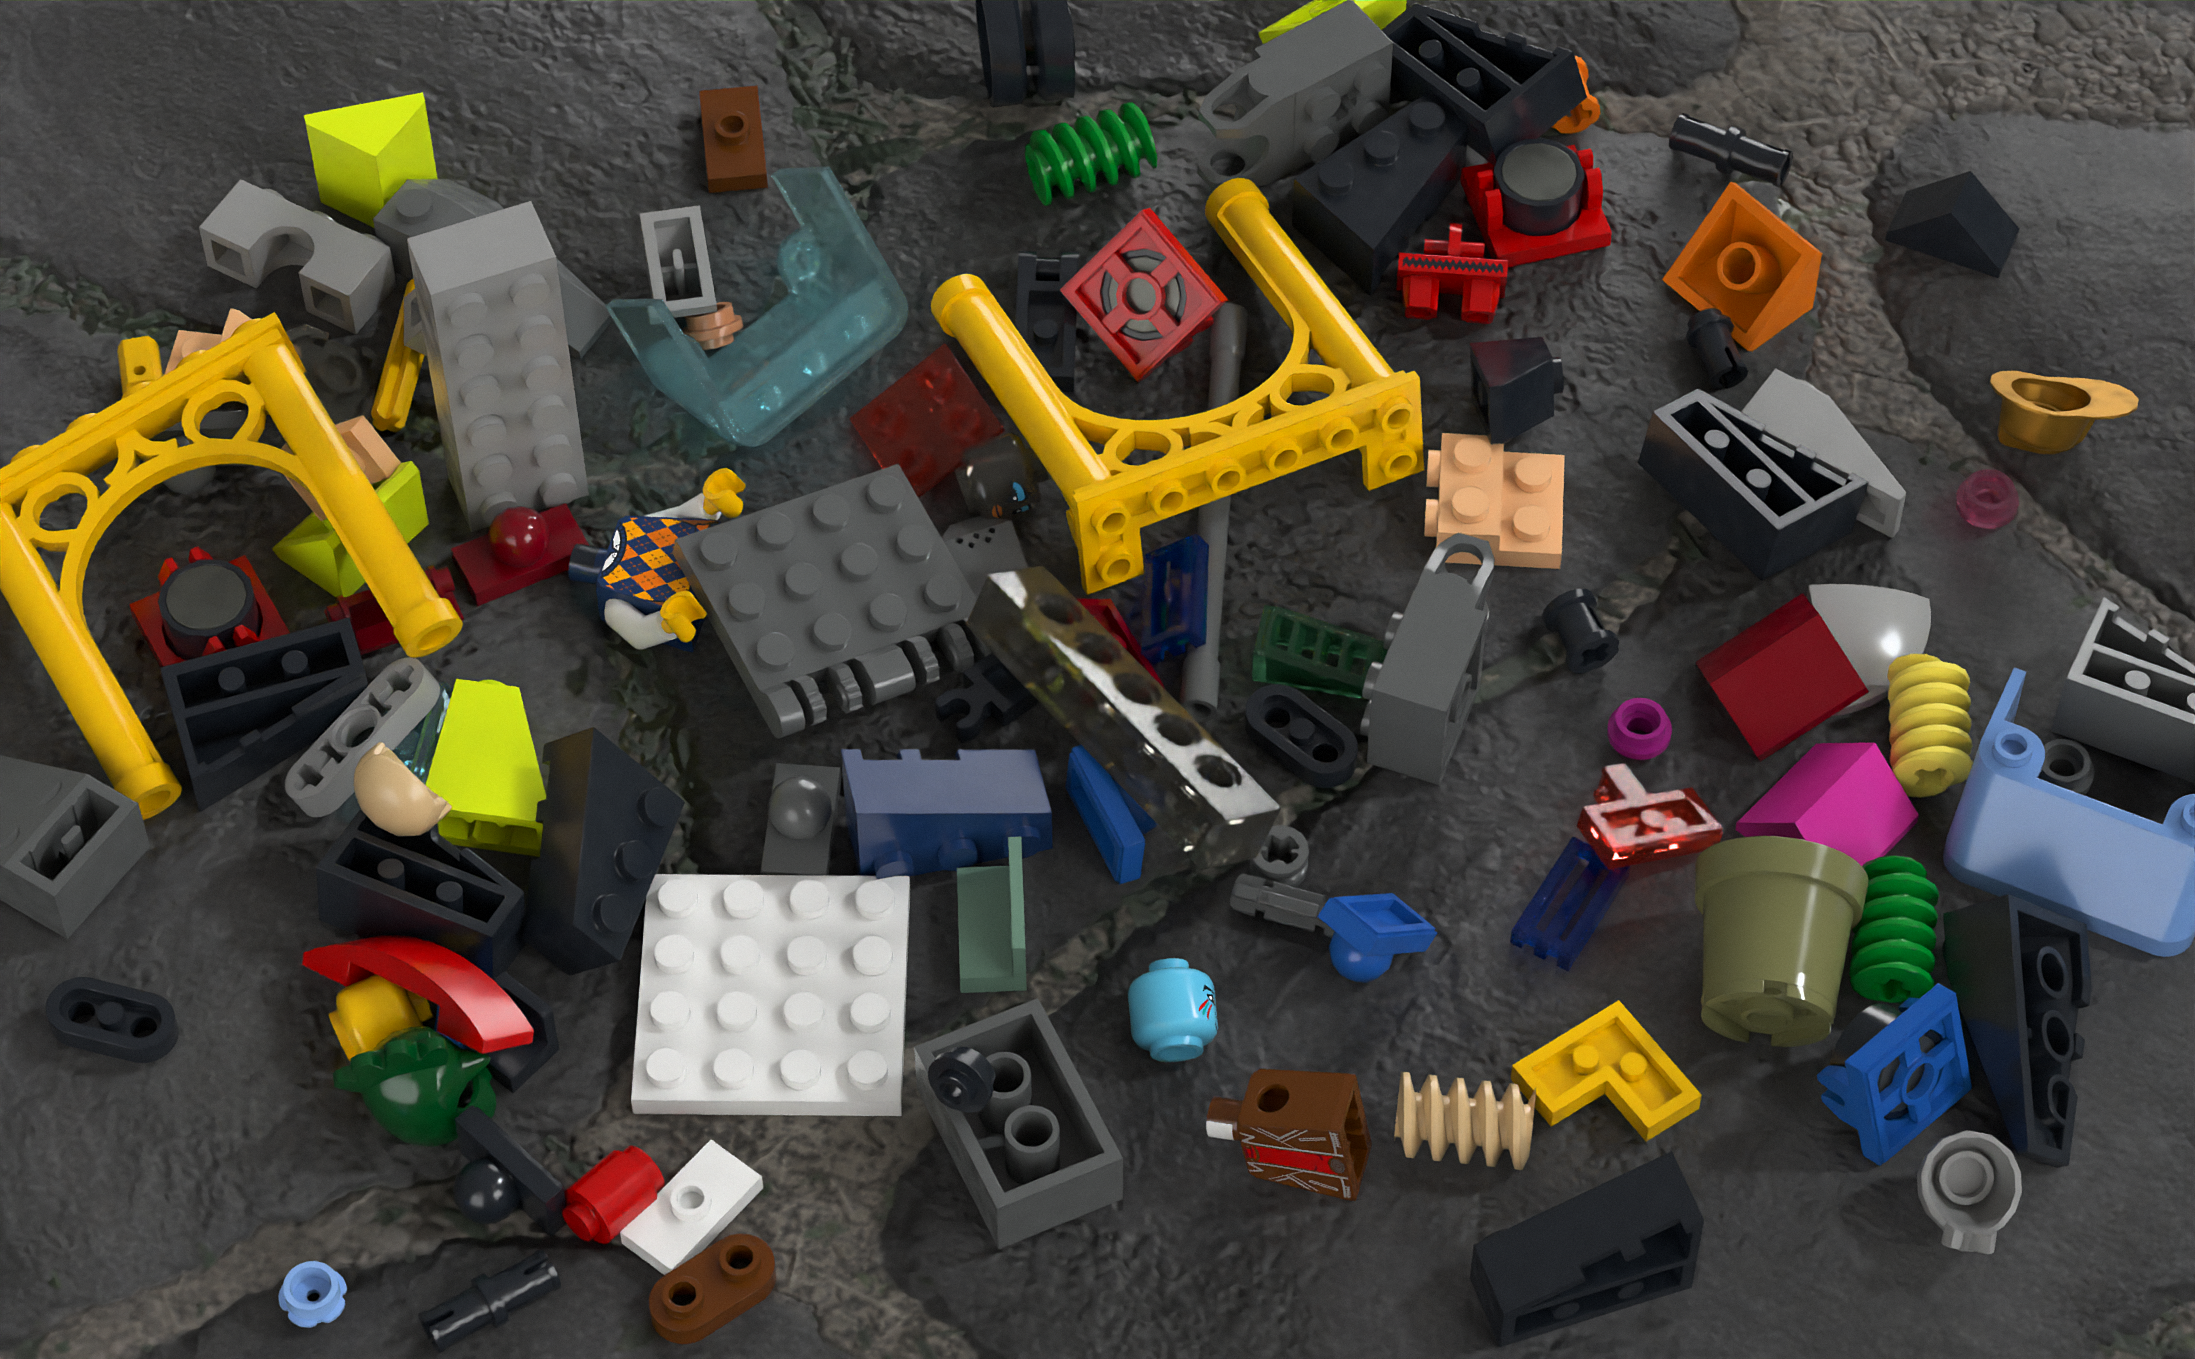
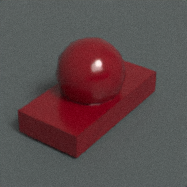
[451,503,590,606]

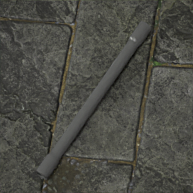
[1179,303,1248,722]

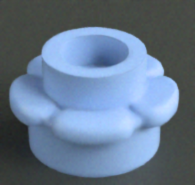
[278,1261,347,1328]

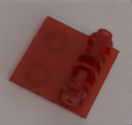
[849,343,1005,498]

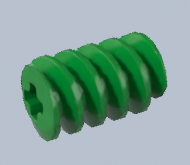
[1025,102,1157,206]
[1849,856,1939,1003]

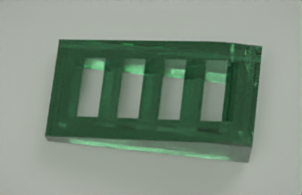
[1252,605,1388,699]

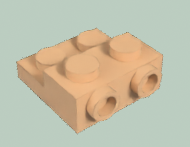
[1424,433,1564,569]

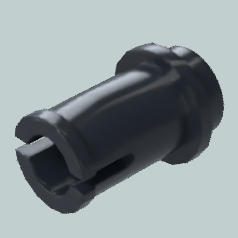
[1686,308,1748,389]

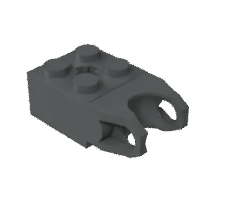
[1197,0,1393,191]
[1360,532,1495,785]

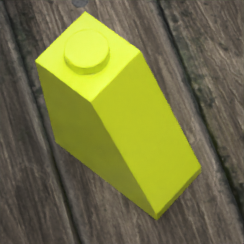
[426,679,546,857]

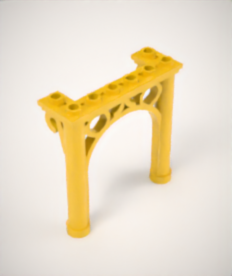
[931,178,1424,595]
[0,312,463,820]

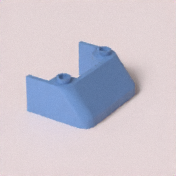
[1943,667,2195,957]

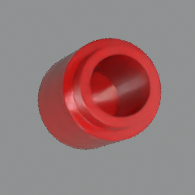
[562,1145,665,1244]

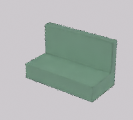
[957,837,1027,993]

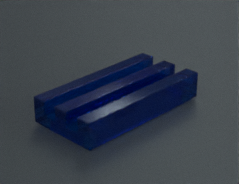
[1141,533,1209,665]
[1510,836,1631,971]

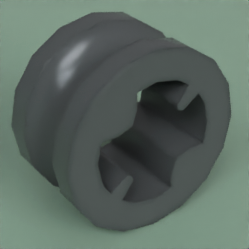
[1250,825,1309,887]

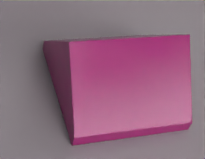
[1735,743,1919,866]

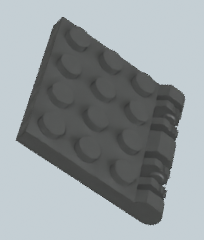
[672,464,1006,739]

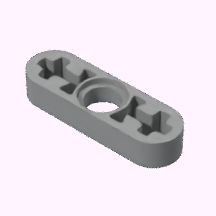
[285,657,440,817]

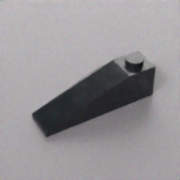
[1942,894,2092,1168]

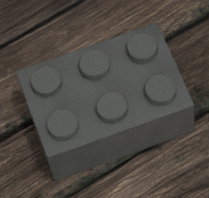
[914,998,1123,1249]

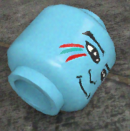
[1128,958,1218,1062]

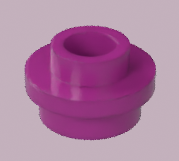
[1607,698,1672,760]

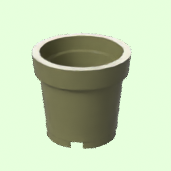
[1695,836,1869,1047]

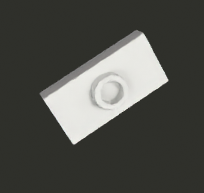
[620,1140,763,1275]

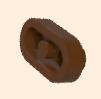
[649,1233,776,1344]

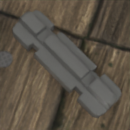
[1230,874,1334,937]

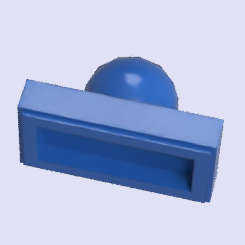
[1065,742,1166,885]
[1317,893,1437,983]

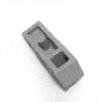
[1741,368,1906,538]

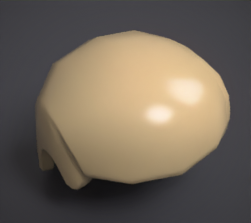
[353,742,452,836]

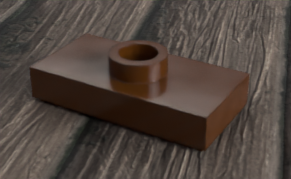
[699,85,768,193]

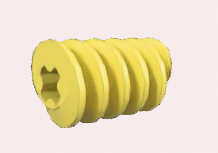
[1887,654,1973,798]

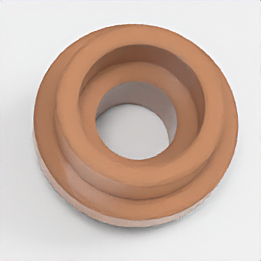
[682,302,743,350]

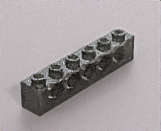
[966,566,1281,870]

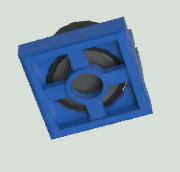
[1817,983,1972,1166]

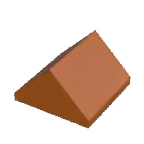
[1662,182,1822,352]

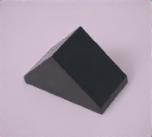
[1885,171,2020,278]

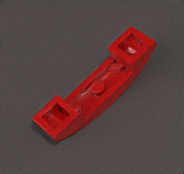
[302,935,534,1054]

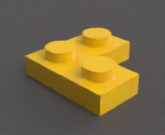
[1511,1000,1702,1142]

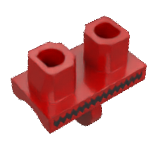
[1397,223,1508,324]

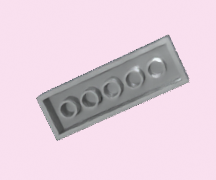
[407,201,589,532]

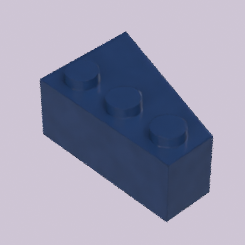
[841,749,1053,880]

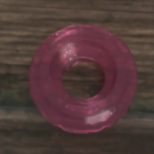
[1956,469,2019,529]

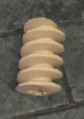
[1394,1072,1536,1170]

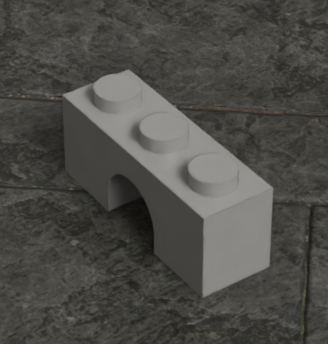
[199,179,397,334]

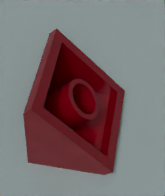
[1696,593,1869,762]

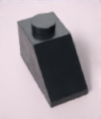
[1470,337,1564,445]

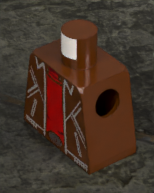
[1206,1069,1372,1201]

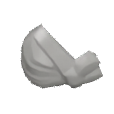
[1917,1130,2022,1255]

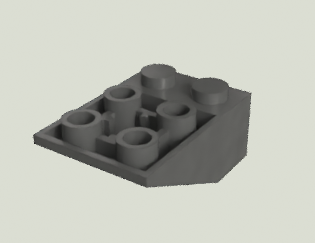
[0,755,150,939]

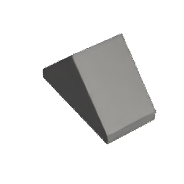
[640,205,717,320]

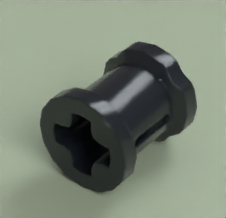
[1541,589,1619,673]

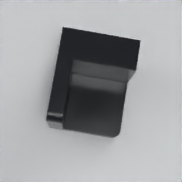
[463,971,559,1093]

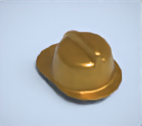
[1990,371,2139,454]

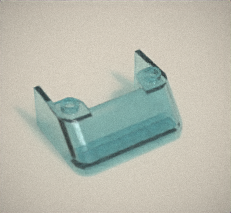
[605,166,908,447]

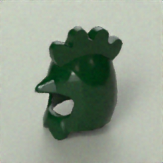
[333,1026,496,1147]

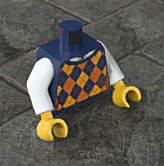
[568,468,746,652]

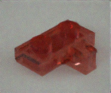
[1577,763,1724,870]

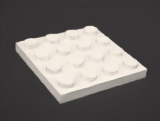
[631,874,910,1116]

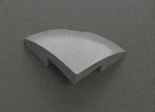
[1806,584,1931,717]

